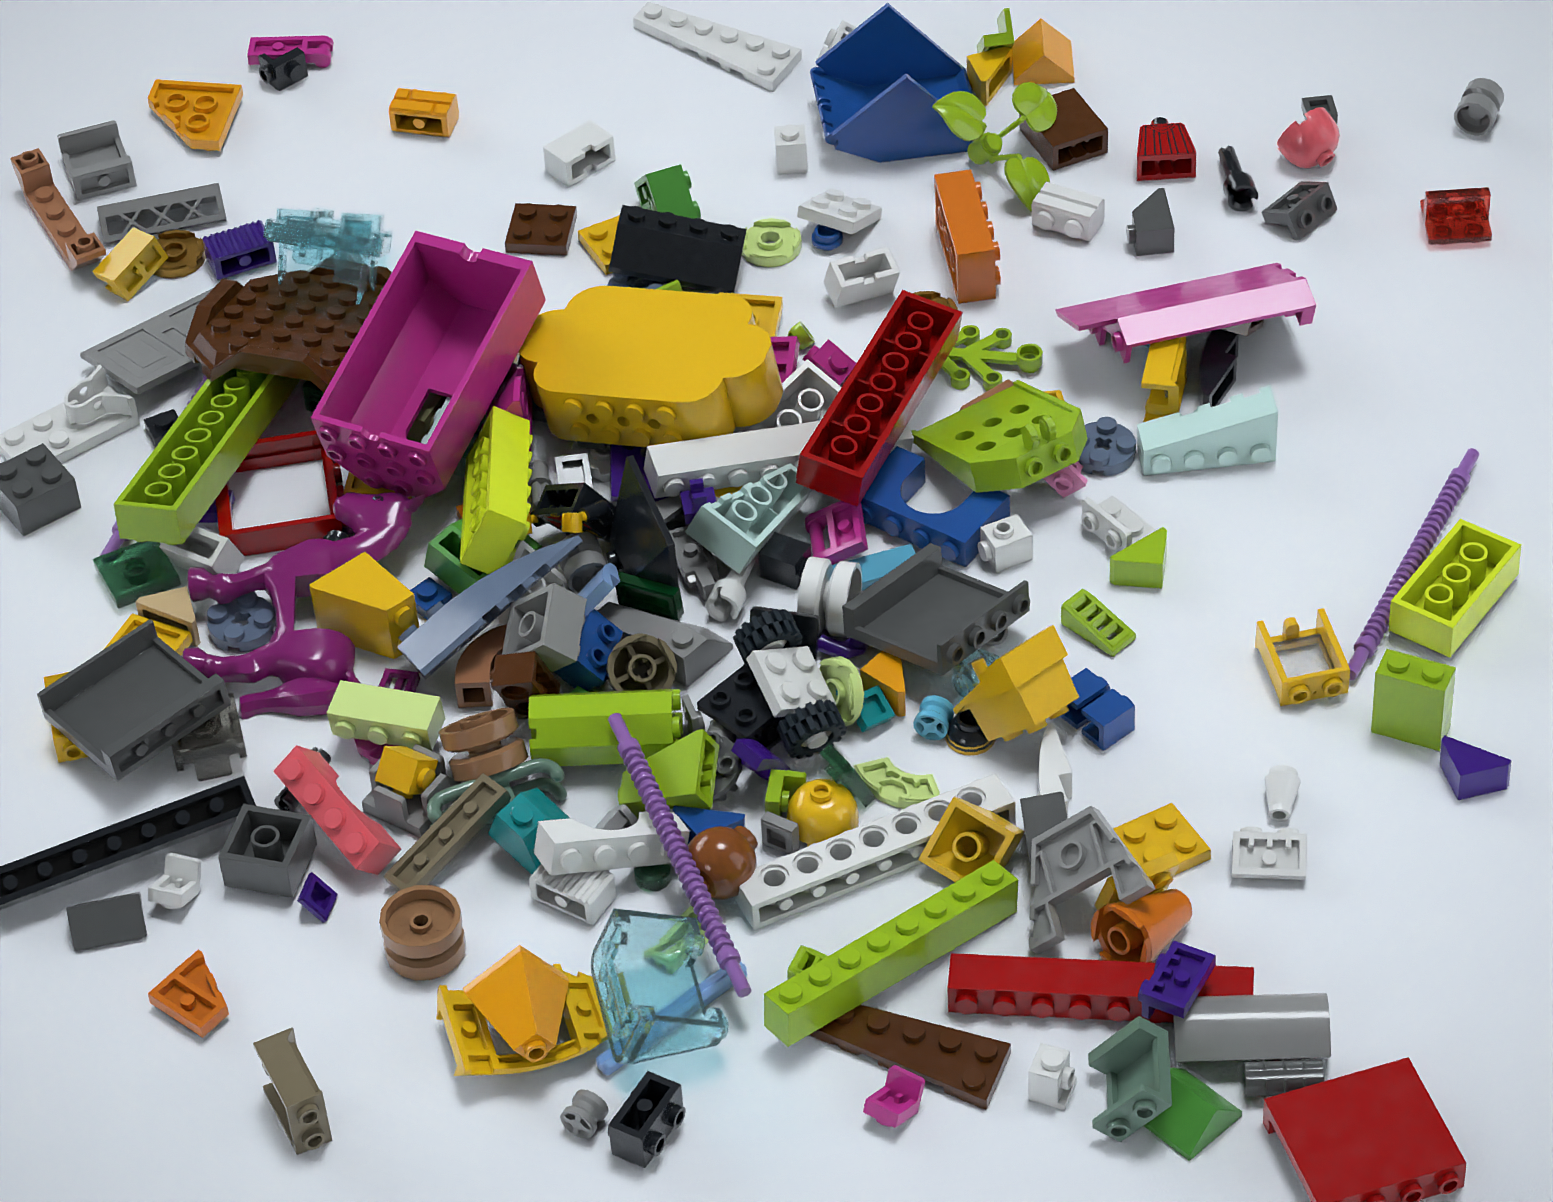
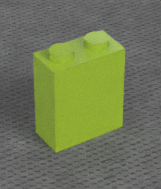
[1371,649,1456,751]

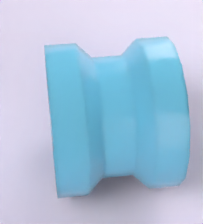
[913,695,955,740]

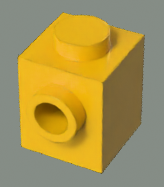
[375,746,438,799]

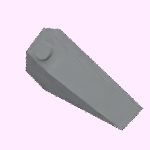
[597,601,733,688]

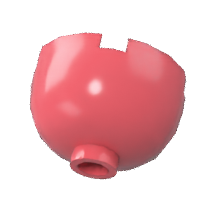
[1277,107,1340,168]

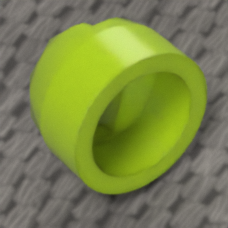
[787,321,815,350]

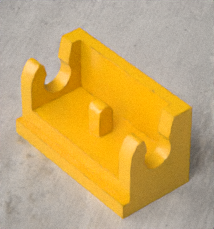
[92,227,169,301]

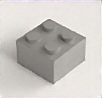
[502,583,587,673]

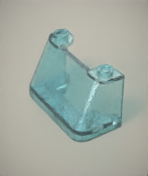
[591,908,729,1065]

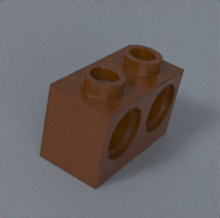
[490,651,560,719]

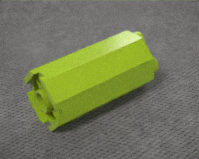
[528,689,683,766]

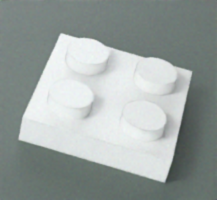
[797,189,882,234]

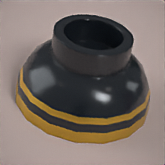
[945,709,996,755]

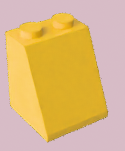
[309,552,419,659]

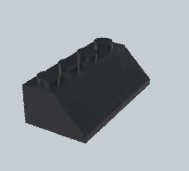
[609,205,747,293]

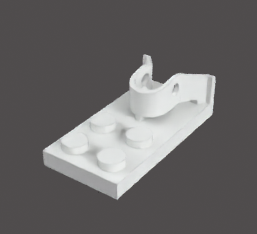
[0,365,140,464]

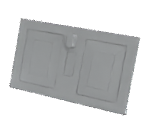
[80,288,213,395]

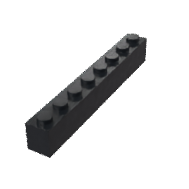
[0,775,256,910]

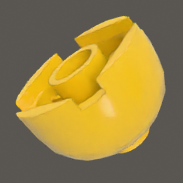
[787,779,859,847]

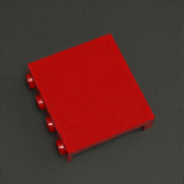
[1263,1057,1467,1202]

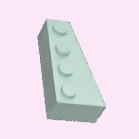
[1137,385,1278,476]
[685,463,812,573]

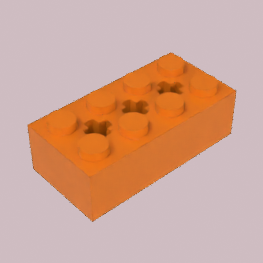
[934,169,1001,304]

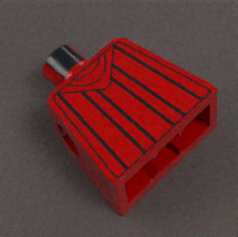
[1136,117,1196,181]

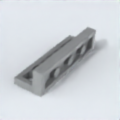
[97,183,227,244]

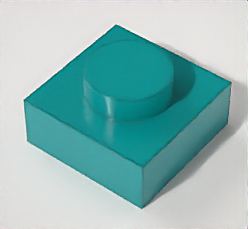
[856,685,895,733]

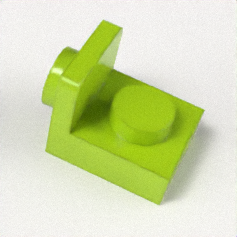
[765,769,807,817]

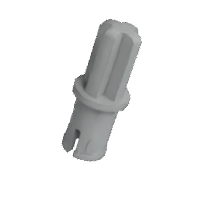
[528,459,553,511]

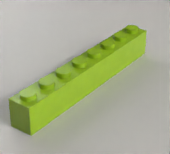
[764,860,1018,1047]

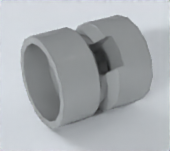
[1454,78,1504,136]
[559,532,607,594]

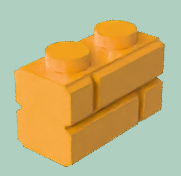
[388,88,459,138]

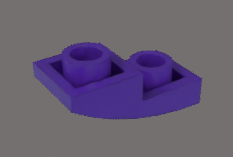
[731,738,791,781]

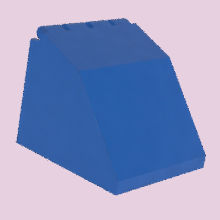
[810,3,973,163]

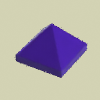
[297,872,338,923]

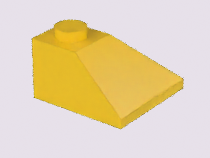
[918,796,1025,882]

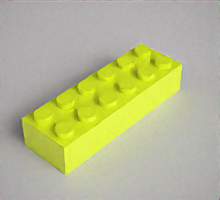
[460,406,533,574]

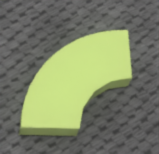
[854,757,940,809]

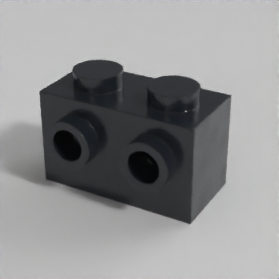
[607,1071,686,1168]

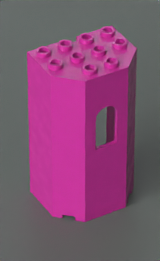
[310,230,546,498]

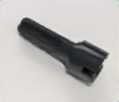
[1218,145,1258,212]

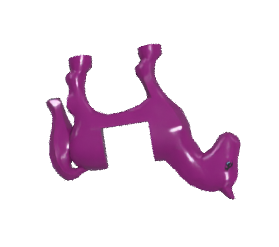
[183,492,426,719]

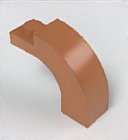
[455,624,507,708]

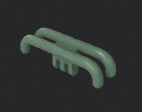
[426,758,567,827]

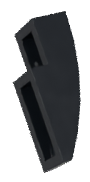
[1199,329,1239,407]

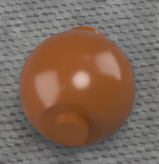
[688,826,758,900]

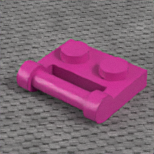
[804,501,868,565]

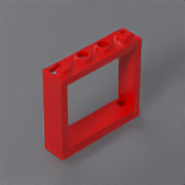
[216,430,349,556]

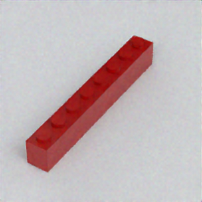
[947,953,1254,1023]

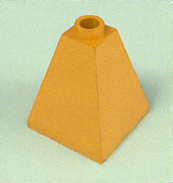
[463,944,569,1063]

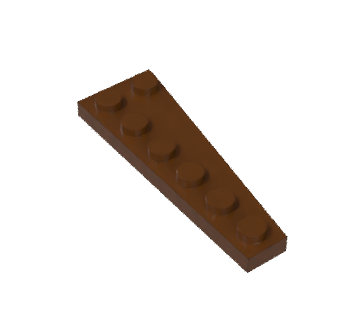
[809,1004,1011,1110]

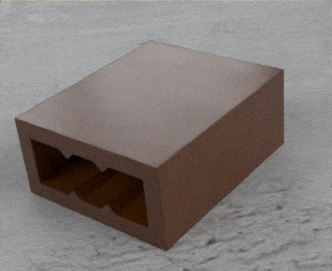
[1019,88,1108,171]

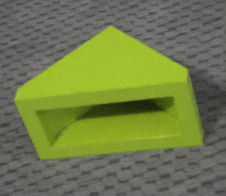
[1109,527,1167,589]

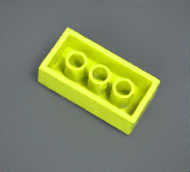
[1389,519,1522,658]

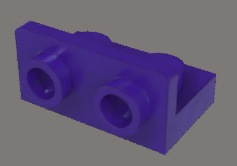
[1138,940,1216,1019]

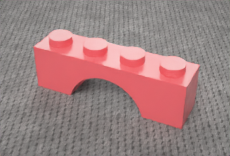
[273,745,401,875]

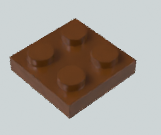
[504,203,577,256]

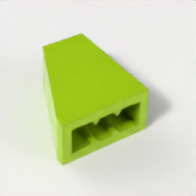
[618,729,719,819]

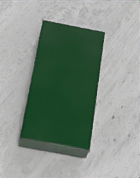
[615,572,684,621]

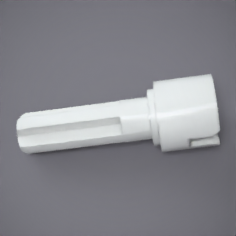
[706,553,759,622]

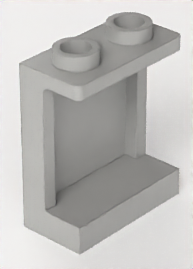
[57,120,137,201]

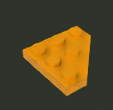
[147,79,243,151]

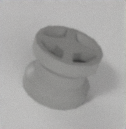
[560,1089,609,1139]

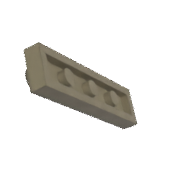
[383,773,511,891]

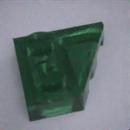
[820,744,876,808]

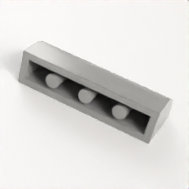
[1173,993,1331,1062]

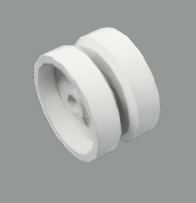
[797,557,862,638]

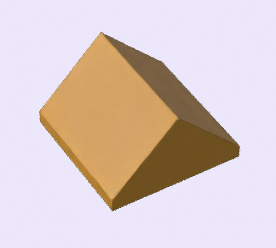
[1012,18,1075,85]

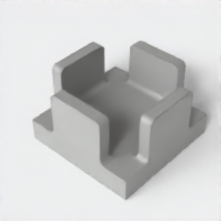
[361,744,461,838]

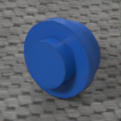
[812,224,843,251]

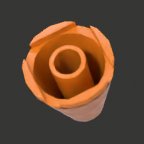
[1091,889,1192,962]

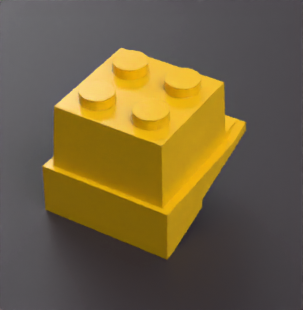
[953,625,1079,742]

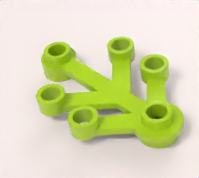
[941,325,1043,391]

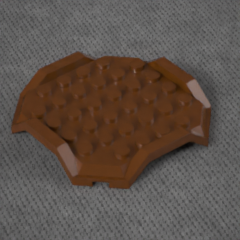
[185,258,392,393]

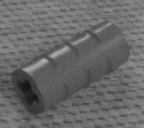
[1243,1058,1324,1098]

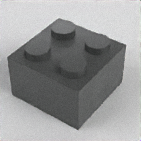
[0,443,81,536]
[218,804,317,898]

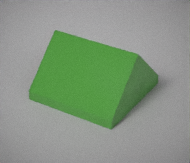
[1144,1068,1242,1161]

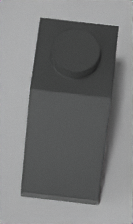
[1126,188,1175,256]

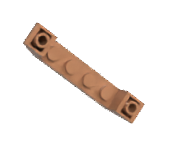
[10,148,106,271]

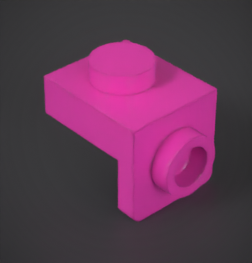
[802,339,856,385]
[863,1065,925,1128]

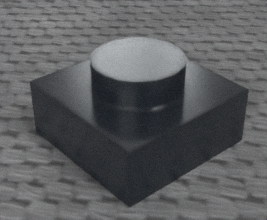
[143,409,178,447]

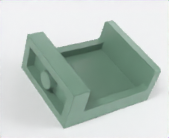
[1088,1016,1172,1142]

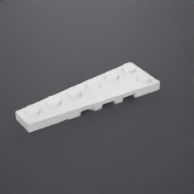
[633,2,802,91]

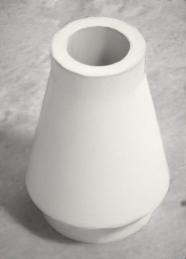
[1265,765,1301,821]

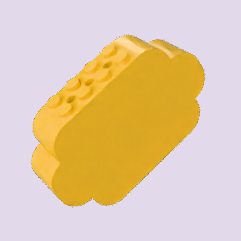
[518,286,783,447]

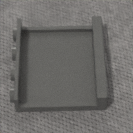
[842,543,1030,676]
[37,619,231,782]

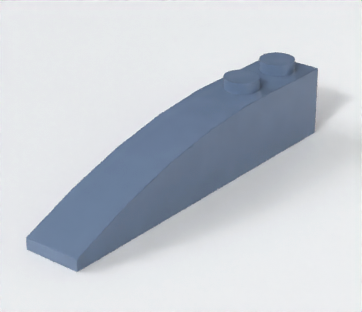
[397,535,583,680]

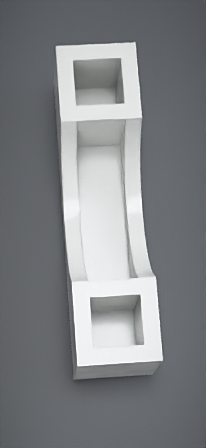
[534,809,690,875]

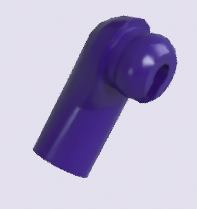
[818,634,868,659]

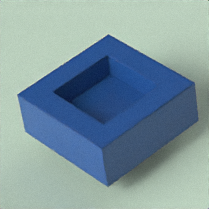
[410,577,453,620]

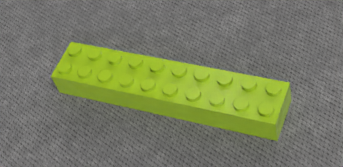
[113,368,301,545]

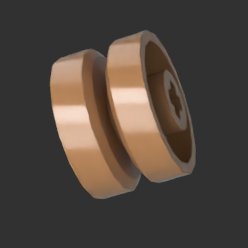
[438,708,529,781]
[379,885,466,980]

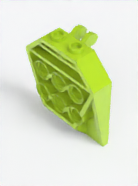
[911,380,1088,493]

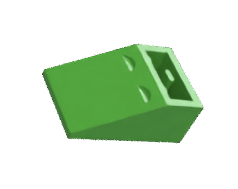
[424,519,542,594]

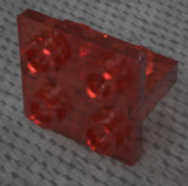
[1420,187,1492,245]

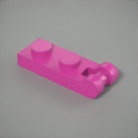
[247,35,334,68]

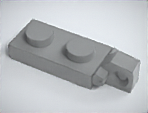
[669,525,719,602]

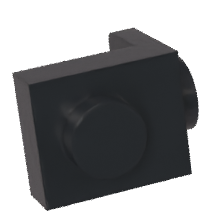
[258,47,308,91]

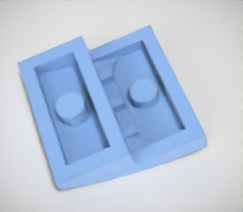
[577,563,620,617]

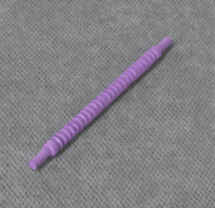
[1348,448,1480,680]
[608,713,752,998]

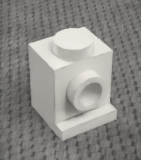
[1028,1043,1077,1110]

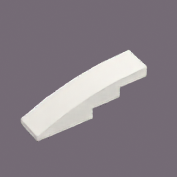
[1039,721,1072,817]

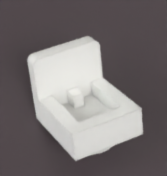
[148,853,201,909]

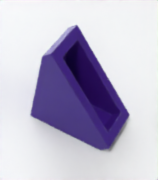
[1439,735,1512,800]

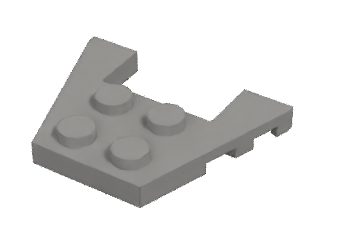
[1029,806,1155,954]

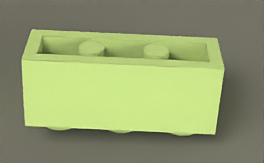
[326,680,446,751]

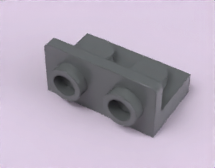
[1261,181,1337,240]

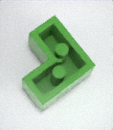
[634,164,701,219]

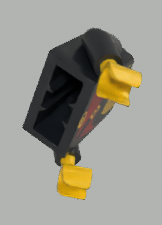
[527,482,616,543]

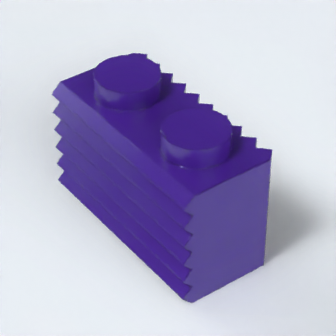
[203,219,277,280]

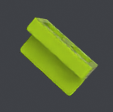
[977,8,1015,53]

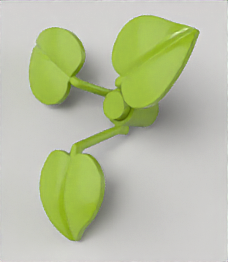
[932,82,1057,212]

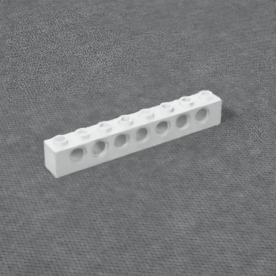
[735,773,1016,930]

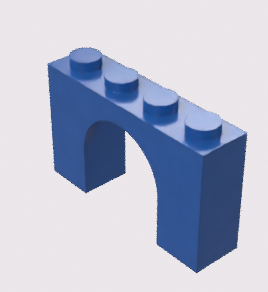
[861,446,1010,567]

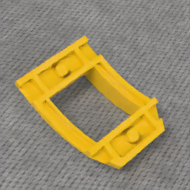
[436,964,612,1076]

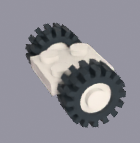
[733,609,847,759]

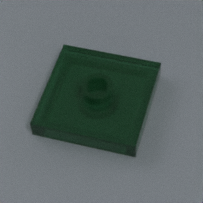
[92,541,181,609]

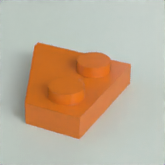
[148,949,229,1038]

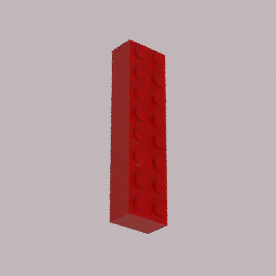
[795,289,963,507]

